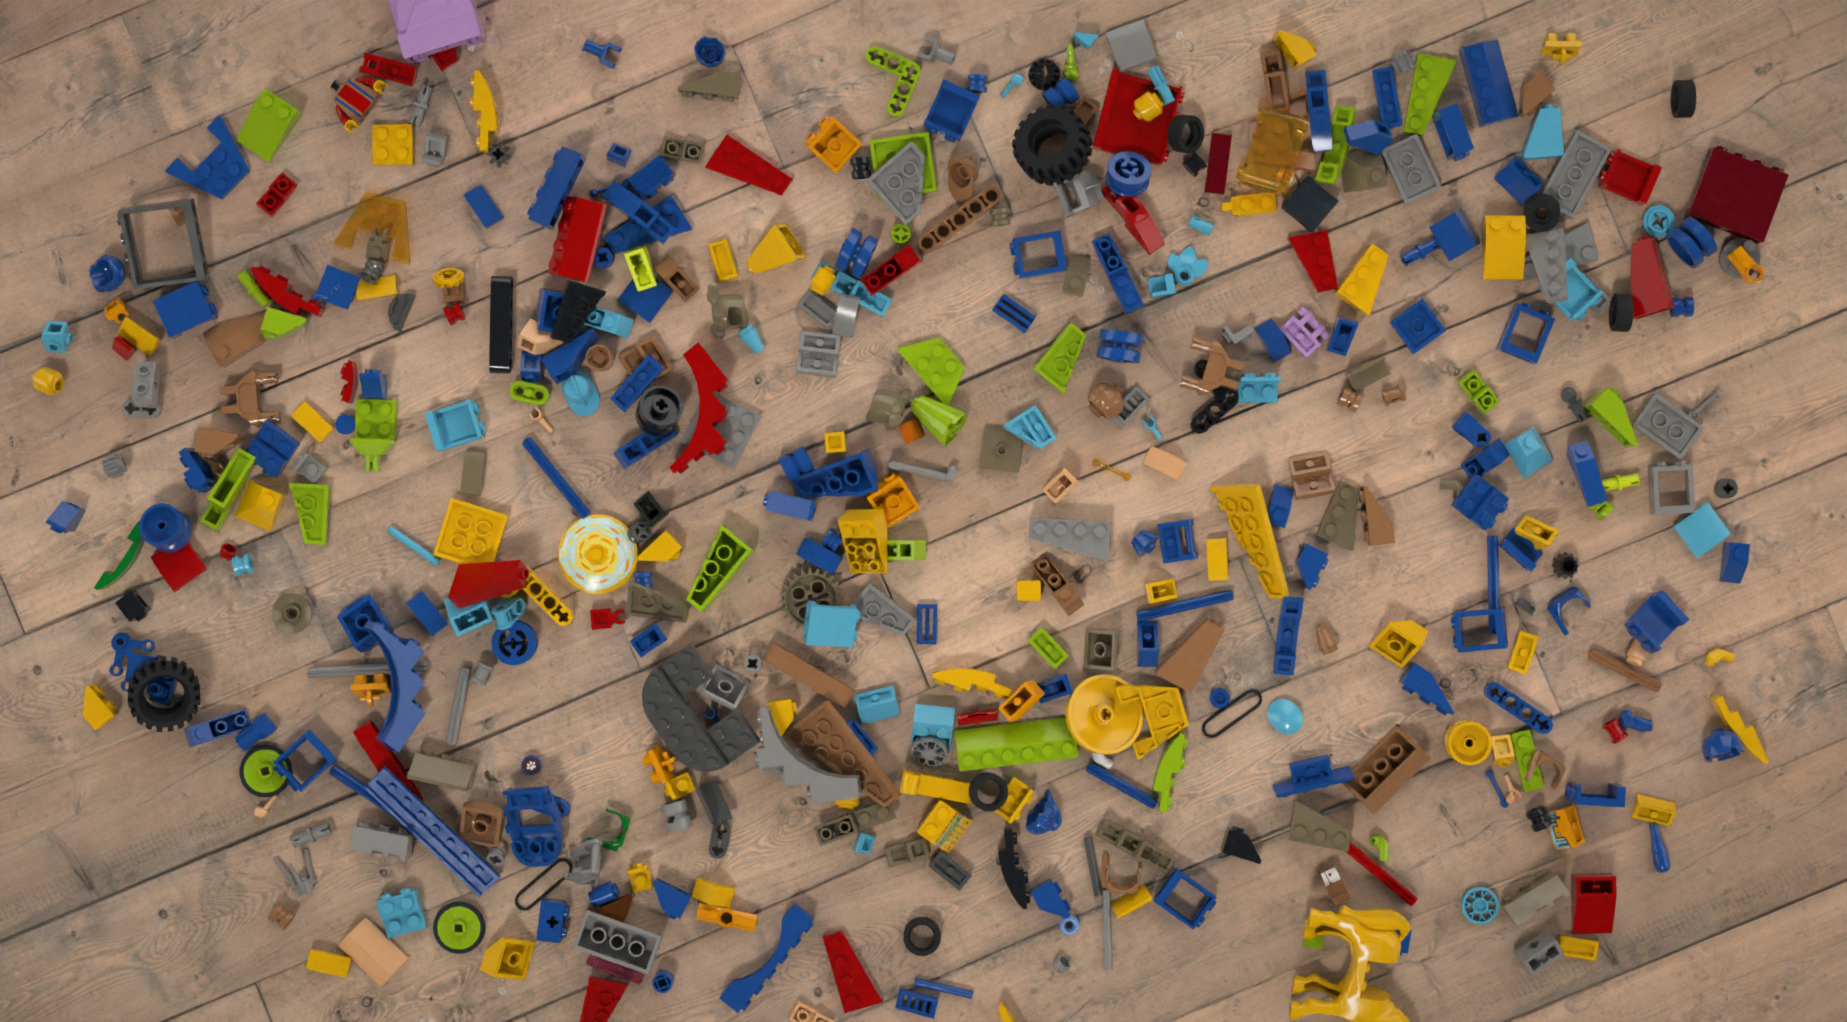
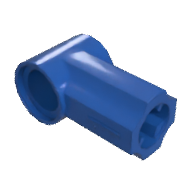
[235,713,278,751]

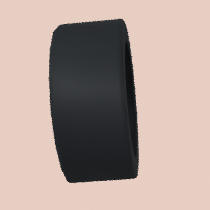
[1670,80,1696,118]
[1167,115,1204,153]
[1609,294,1634,332]
[969,772,1008,811]
[903,917,941,956]

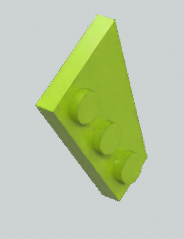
[1033,322,1086,394]
[289,483,330,545]

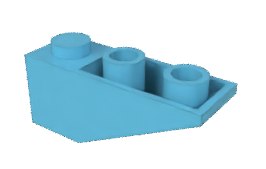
[584,307,634,339]

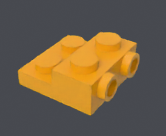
[804,116,863,174]
[865,472,920,529]

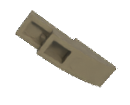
[814,803,896,846]

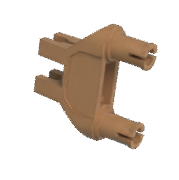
[1179,336,1245,396]
[220,369,281,428]

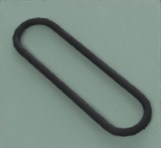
[1202,690,1262,738]
[515,859,572,911]

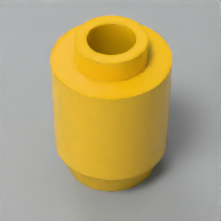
[810,265,837,296]

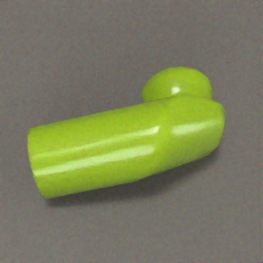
[1369,834,1389,861]

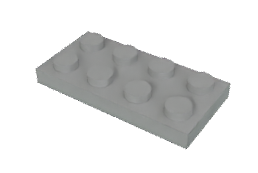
[1541,130,1612,219]

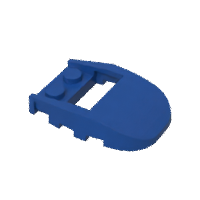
[502,786,563,867]

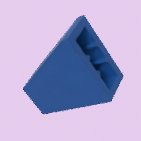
[763,491,817,521]

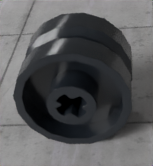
[635,385,683,436]

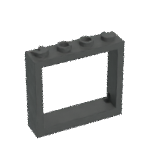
[117,198,209,289]

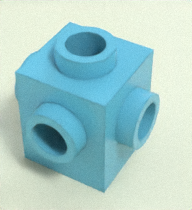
[41,321,73,353]

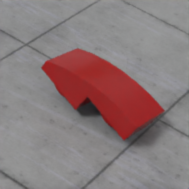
[256,172,298,218]
[340,360,358,404]

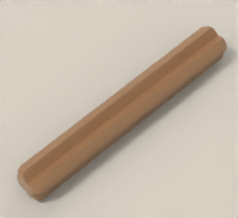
[1588,649,1662,692]

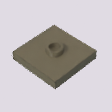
[979,428,1023,473]

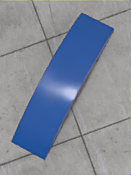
[1273,596,1304,676]

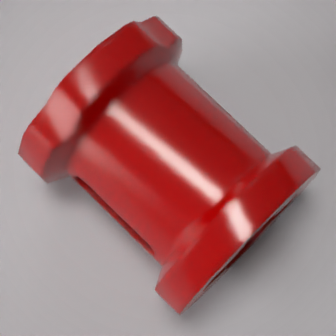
[1602,718,1628,744]

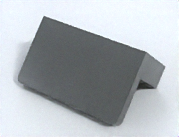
[695,781,733,826]

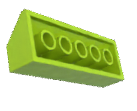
[954,717,1079,772]

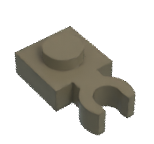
[366,226,390,263]

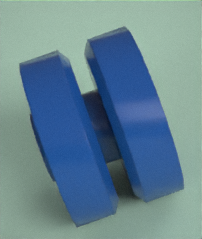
[1666,217,1718,269]
[835,228,879,279]
[1096,329,1143,363]
[139,503,192,553]

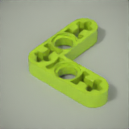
[866,46,920,118]

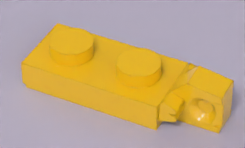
[1220,192,1277,217]

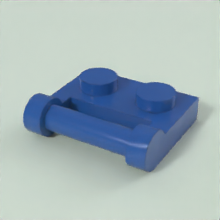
[1157,519,1198,564]

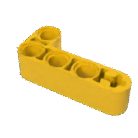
[501,566,575,626]
[899,770,979,804]

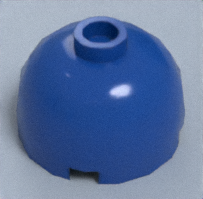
[1702,728,1745,763]

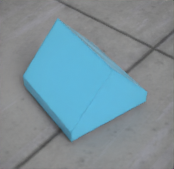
[853,831,876,855]

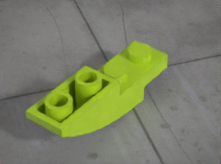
[1152,732,1187,812]

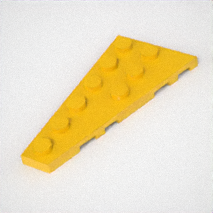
[1210,484,1290,599]

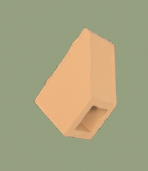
[517,318,564,355]

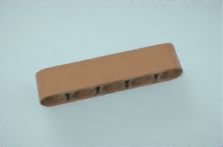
[918,187,1001,253]
[762,642,856,708]

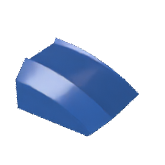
[337,594,394,653]

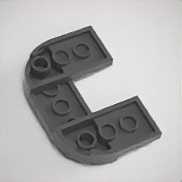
[642,643,760,772]

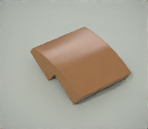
[618,335,673,383]
[1288,452,1336,500]

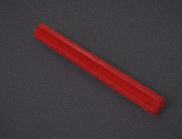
[1345,843,1417,906]

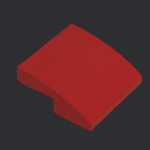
[151,541,207,592]

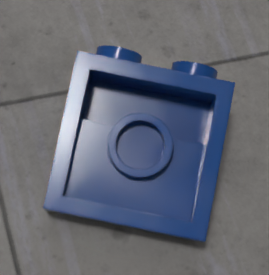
[245,419,300,478]
[178,448,217,493]
[1451,473,1509,531]

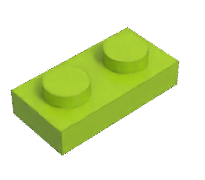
[1027,627,1069,669]

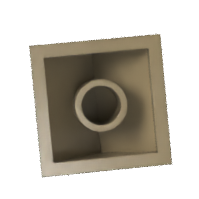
[1084,629,1118,671]

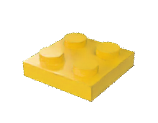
[372,124,414,165]

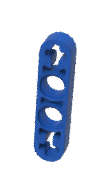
[1484,682,1553,734]

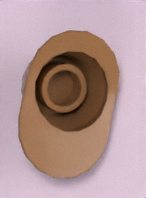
[948,156,978,202]

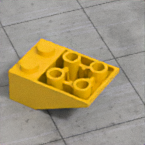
[838,509,888,573]

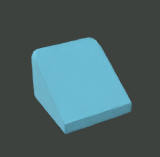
[1073,32,1099,50]

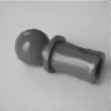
[1561,387,1590,423]

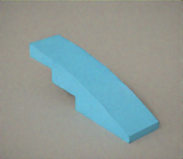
[811,261,892,317]

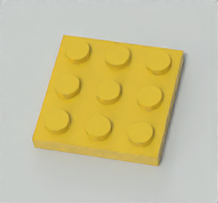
[433,498,509,564]

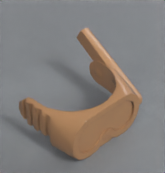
[1525,750,1566,789]
[1101,854,1141,894]

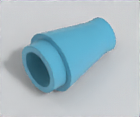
[738,323,765,354]

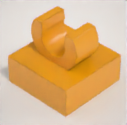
[103,297,129,324]

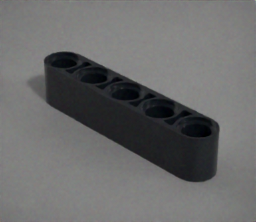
[489,276,513,374]

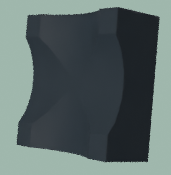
[1281,175,1339,233]

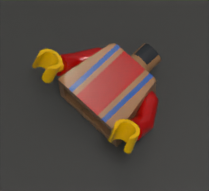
[330,77,389,135]

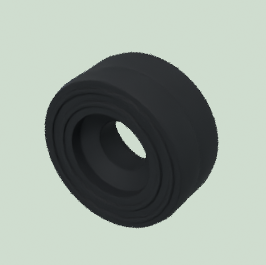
[1523,194,1561,232]

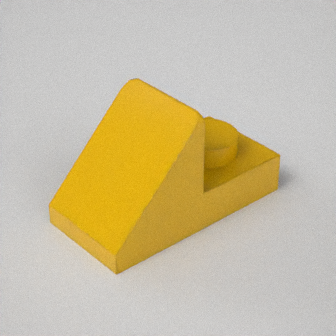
[1515,515,1560,550]

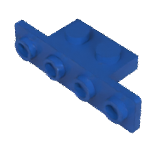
[1273,754,1354,798]

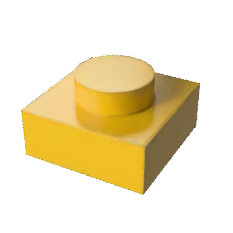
[824,432,846,453]

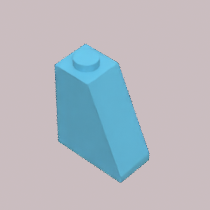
[1520,105,1564,161]

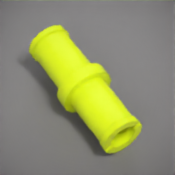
[1602,473,1640,491]

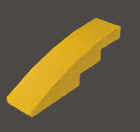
[1710,695,1769,764]

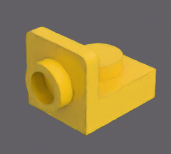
[1491,734,1515,767]
[664,771,696,801]
[627,862,653,893]

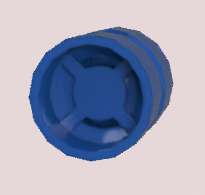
[1042,77,1080,108]
[778,446,814,481]

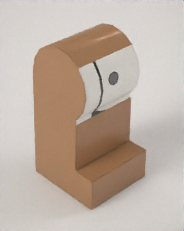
[1318,864,1351,906]

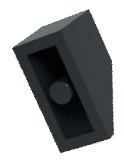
[1220,826,1262,864]

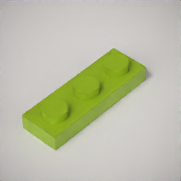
[1510,729,1544,792]

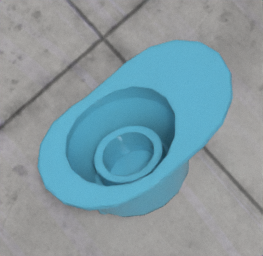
[561,370,600,416]

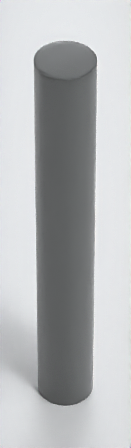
[1083,836,1102,897]

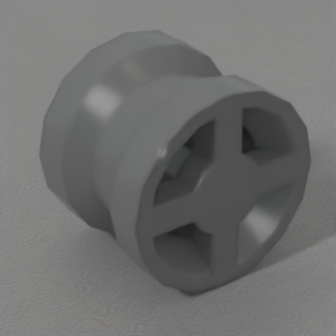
[359,260,384,284]
[1714,478,1738,498]
[627,521,652,544]

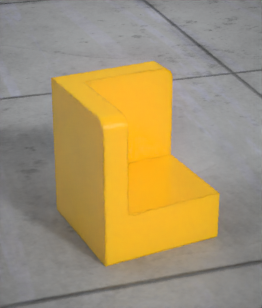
[1016,580,1041,601]

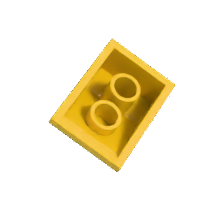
[1481,215,1526,280]

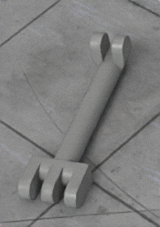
[887,461,956,482]

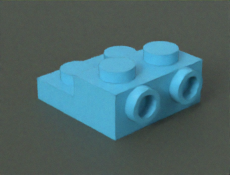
[376,887,427,938]

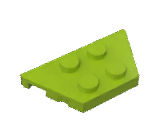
[897,338,965,405]

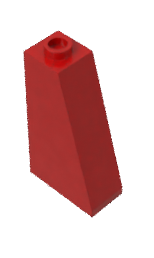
[1630,236,1675,320]
[448,560,530,608]

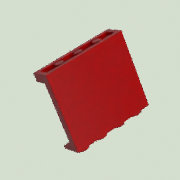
[1092,69,1185,166]

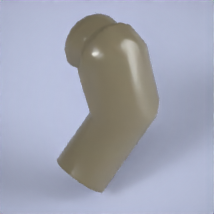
[1440,479,1465,496]

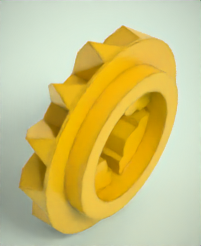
[432,268,465,289]

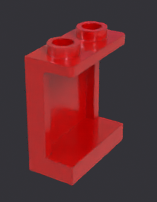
[1598,149,1662,206]

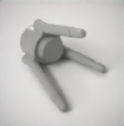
[274,848,316,896]

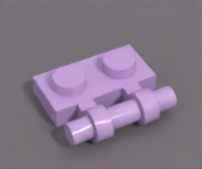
[1279,306,1330,358]

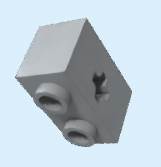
[131,361,162,408]
[1513,930,1565,976]

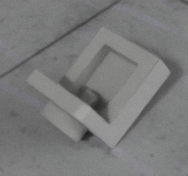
[421,133,447,166]
[1221,325,1254,345]

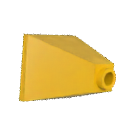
[746,223,807,274]

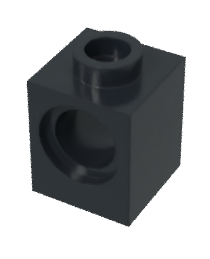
[115,590,151,622]

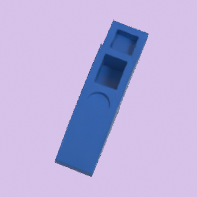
[1305,70,1333,153]
[602,181,676,245]
[1092,233,1144,315]

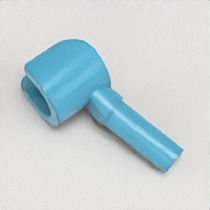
[1000,74,1024,98]
[1142,414,1163,441]

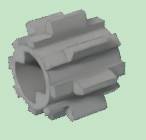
[1390,49,1416,75]
[102,453,128,478]

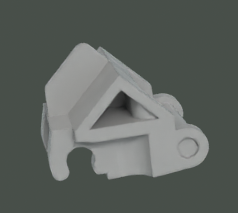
[1052,171,1104,218]
[564,839,603,886]

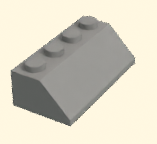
[573,910,662,974]

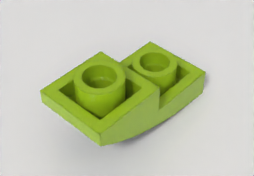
[1457,369,1500,414]

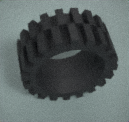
[128,656,201,732]

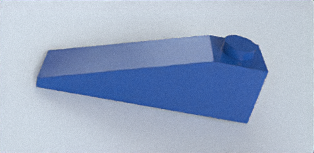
[793,448,878,497]

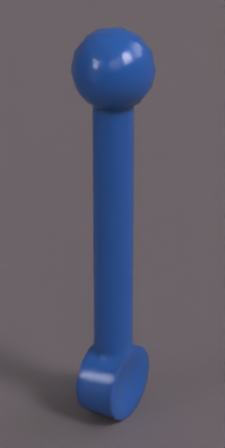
[590,179,630,197]
[1485,770,1509,808]

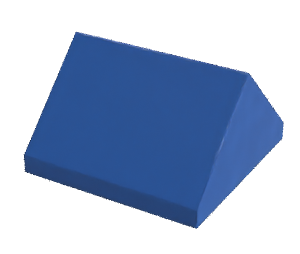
[1429,209,1480,261]

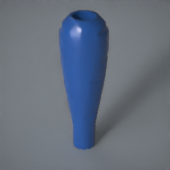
[1649,824,1670,873]

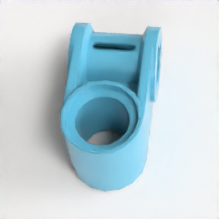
[491,597,525,630]

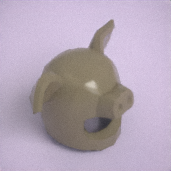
[707,285,749,339]
[866,389,911,431]

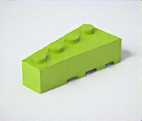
[686,525,755,613]

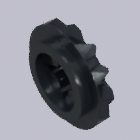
[1028,58,1060,91]

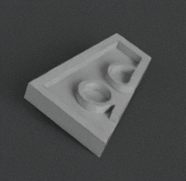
[853,582,917,635]

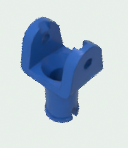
[582,39,622,69]

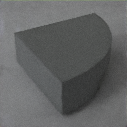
[1515,598,1536,616]

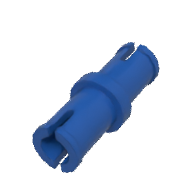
[1400,237,1441,266]

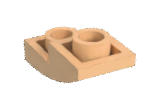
[788,1000,834,1022]

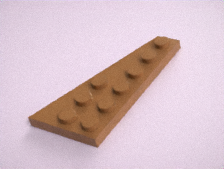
[784,700,901,808]

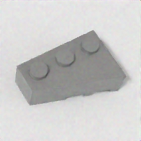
[349,821,415,861]

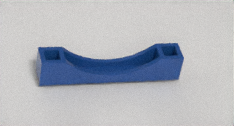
[719,902,814,1013]

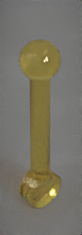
[1092,458,1131,481]

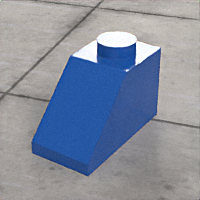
[1267,484,1294,528]
[1719,542,1750,584]
[1137,621,1159,667]
[653,877,692,919]

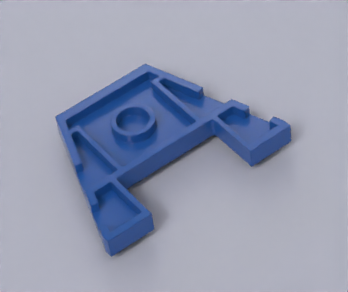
[165,115,250,200]

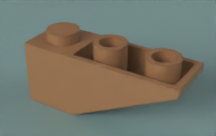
[1358,486,1395,546]
[1031,553,1085,616]

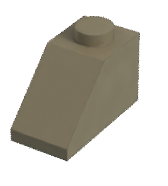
[1062,254,1090,297]

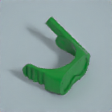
[587,808,630,852]

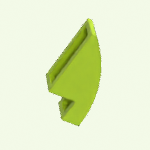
[199,448,256,533]

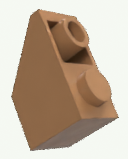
[1518,72,1555,118]

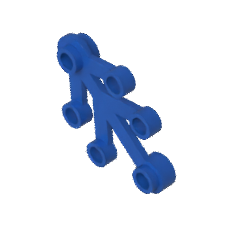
[109,632,167,698]

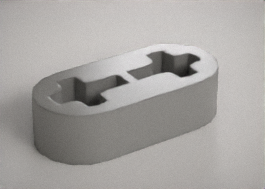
[122,400,162,418]

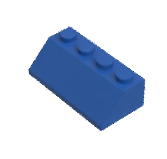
[1459,40,1519,127]
[527,146,586,231]

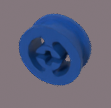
[1106,152,1151,197]
[491,620,538,665]

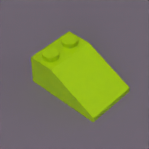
[236,88,303,163]
[1583,388,1638,448]

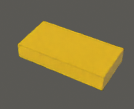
[708,238,738,283]
[291,401,335,443]
[1557,934,1599,961]

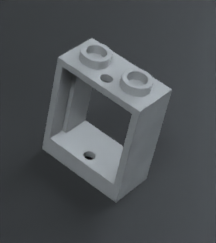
[1648,461,1695,515]

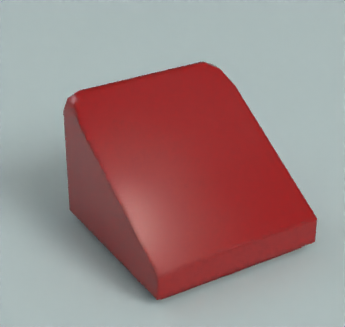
[112,337,137,361]

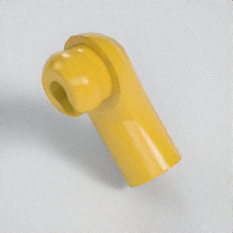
[1704,648,1735,667]

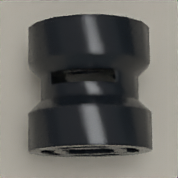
[850,157,871,179]
[1525,805,1552,832]

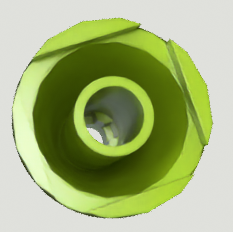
[911,395,968,447]

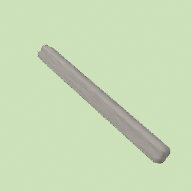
[307,661,427,678]

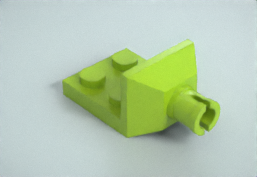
[350,399,397,471]

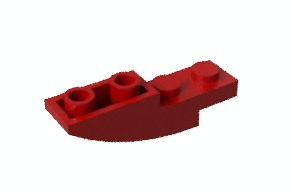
[1102,186,1165,255]
[251,265,325,317]

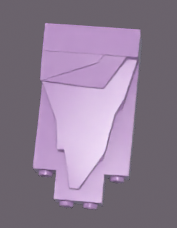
[388,0,487,65]

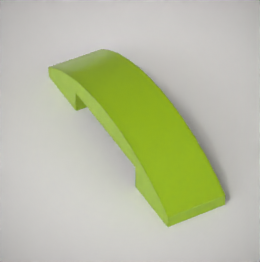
[1315,105,1356,185]

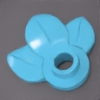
[1168,246,1208,286]

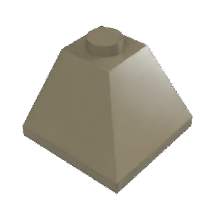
[1341,150,1387,193]

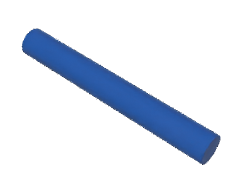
[914,978,973,999]

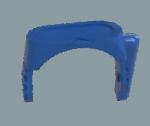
[1547,587,1591,636]

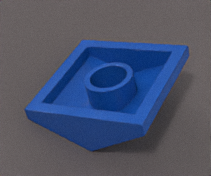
[618,279,673,323]

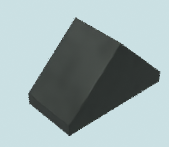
[634,491,669,527]

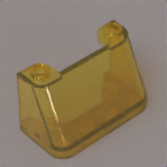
[1236,106,1310,198]

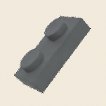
[928,850,972,891]

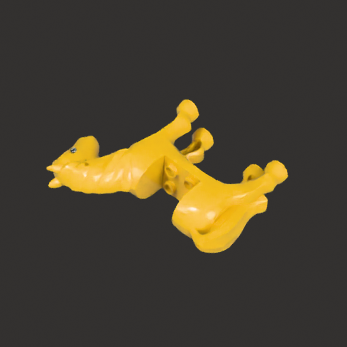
[1288,905,1411,1022]

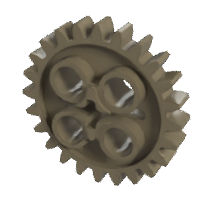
[779,568,844,629]

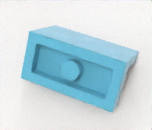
[855,685,900,724]

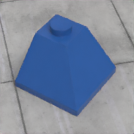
[537,288,578,336]

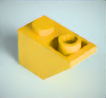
[83,684,119,731]

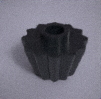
[1552,552,1579,579]

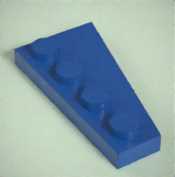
[604,195,693,255]

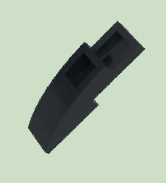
[998,828,1030,909]

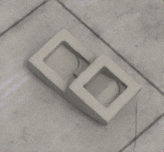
[833,294,860,338]

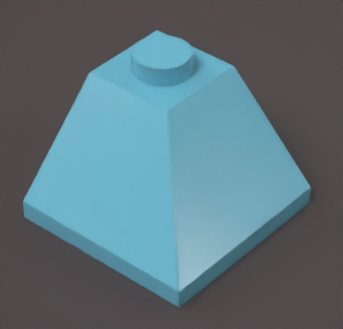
[1504,426,1553,479]

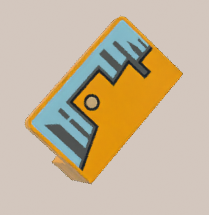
[1545,804,1585,850]

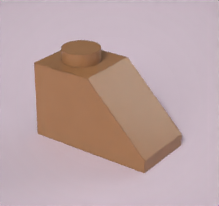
[654,255,699,302]

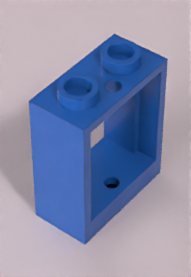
[1432,103,1474,161]
[1009,230,1067,279]
[1496,302,1555,364]
[1451,607,1508,653]
[273,730,338,792]
[1153,867,1217,930]

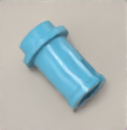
[1187,214,1214,236]

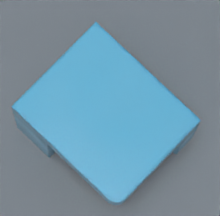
[1148,273,1176,298]

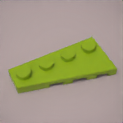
[1403,53,1457,136]

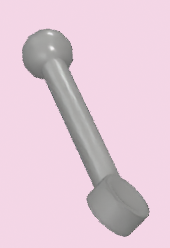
[1687,389,1722,419]

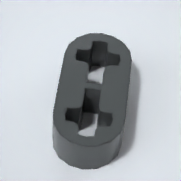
[709,821,730,859]

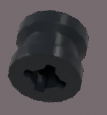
[1182,152,1207,177]

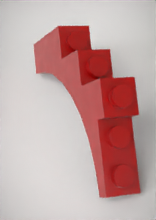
[669,342,729,474]

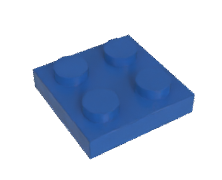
[1389,299,1446,355]

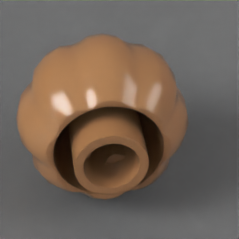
[1088,383,1124,418]

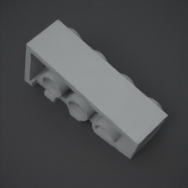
[1029,518,1111,562]

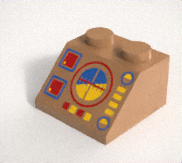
[194,428,247,458]

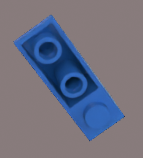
[541,328,599,384]
[1399,662,1454,716]
[184,708,251,747]

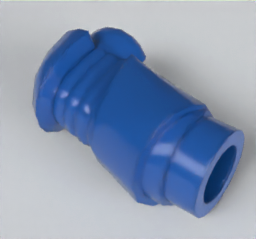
[1619,710,1653,733]

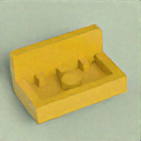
[994,776,1034,824]

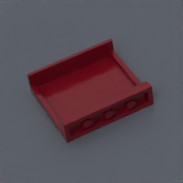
[1684,146,1789,244]

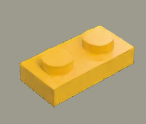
[1506,631,1539,675]

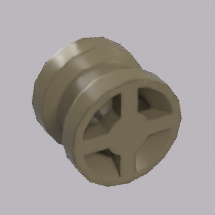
[990,208,1010,226]

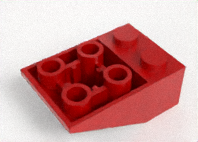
[1571,873,1617,934]

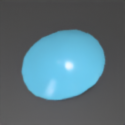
[1267,699,1303,735]

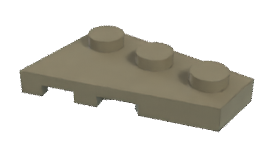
[1316,481,1359,551]
[627,581,688,623]

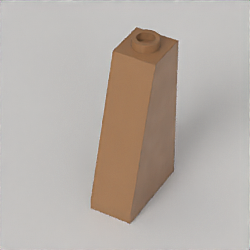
[1154,618,1224,693]

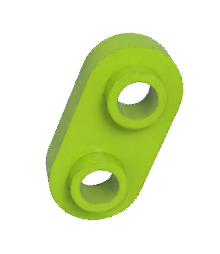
[509,381,550,405]

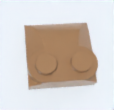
[459,800,504,847]

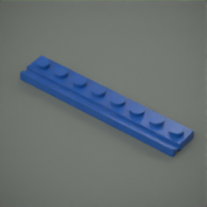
[364,766,500,897]

